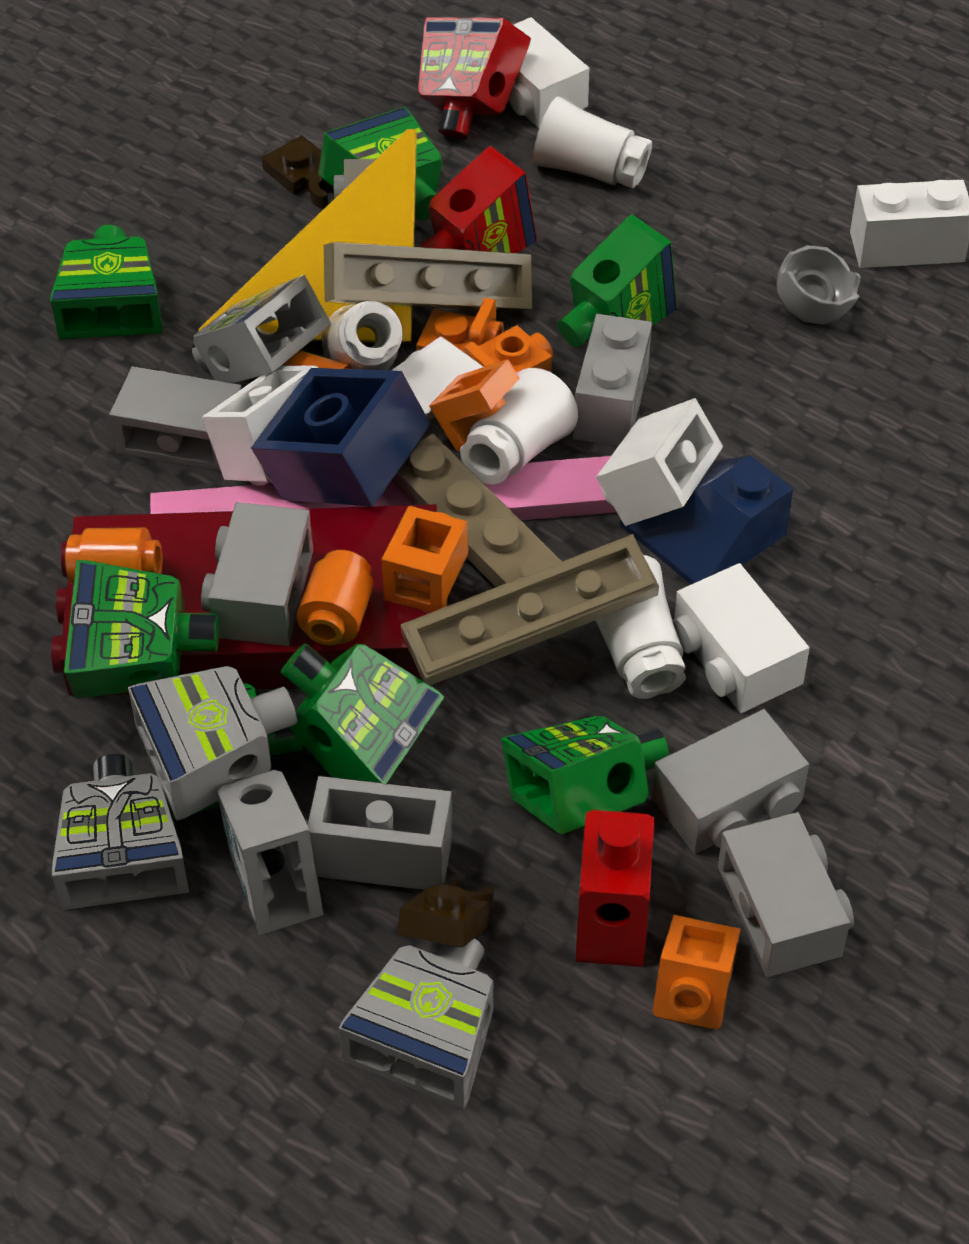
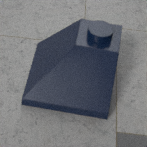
[620,455,793,585]

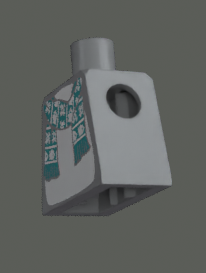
[217,770,323,935]

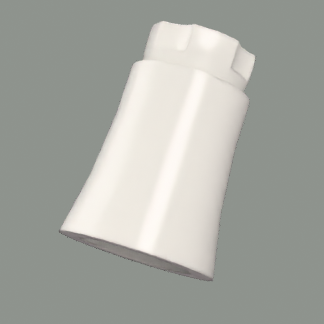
[533,96,652,188]
[322,301,402,370]
[460,368,578,485]
[595,555,686,699]

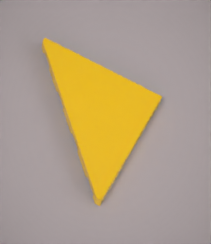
[199,129,417,344]

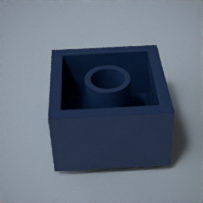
[251,368,431,507]

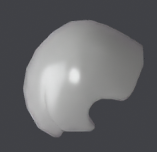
[777,245,861,325]

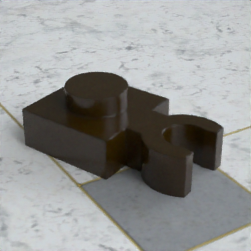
[261,135,334,209]
[398,880,494,947]

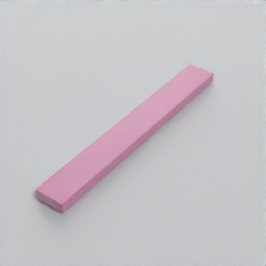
[150,456,617,521]

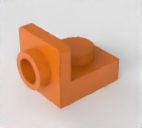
[416,297,504,352]
[429,359,520,452]
[653,915,741,1029]

